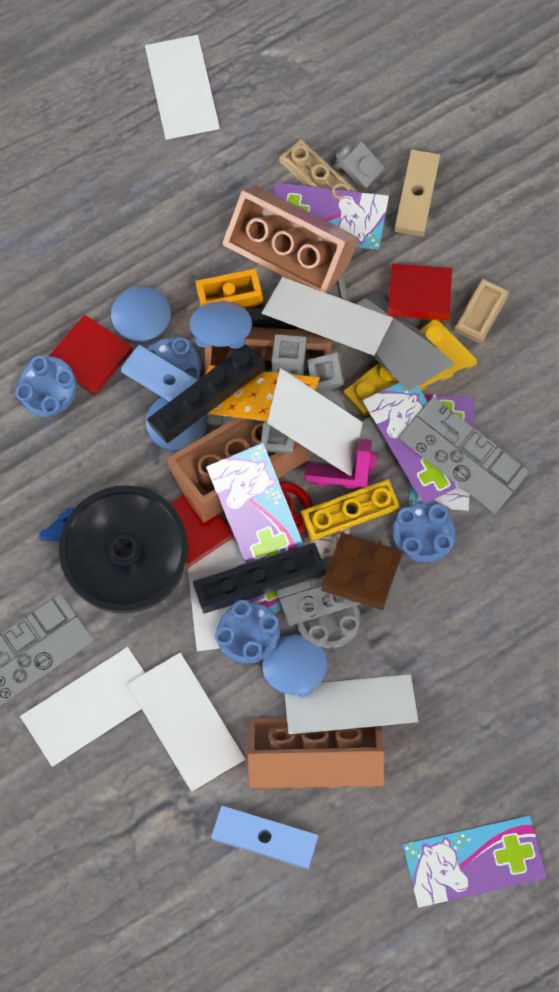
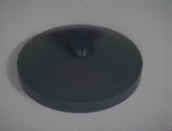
[59,485,189,614]

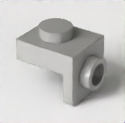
[332,142,385,190]

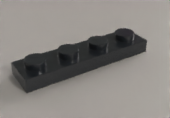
[147,344,267,444]
[193,542,326,614]

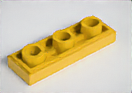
[300,479,400,542]

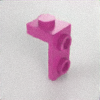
[304,439,377,489]

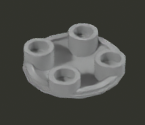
[297,594,361,649]

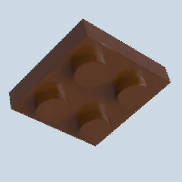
[321,533,403,610]

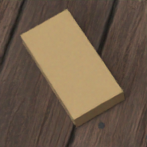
[454,278,510,345]

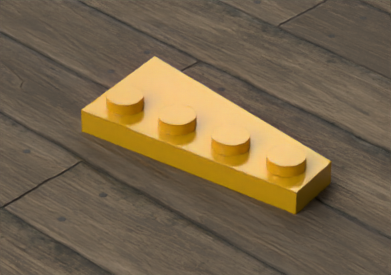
[343,320,477,418]

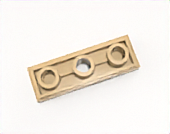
[279,139,358,199]
[395,149,440,237]

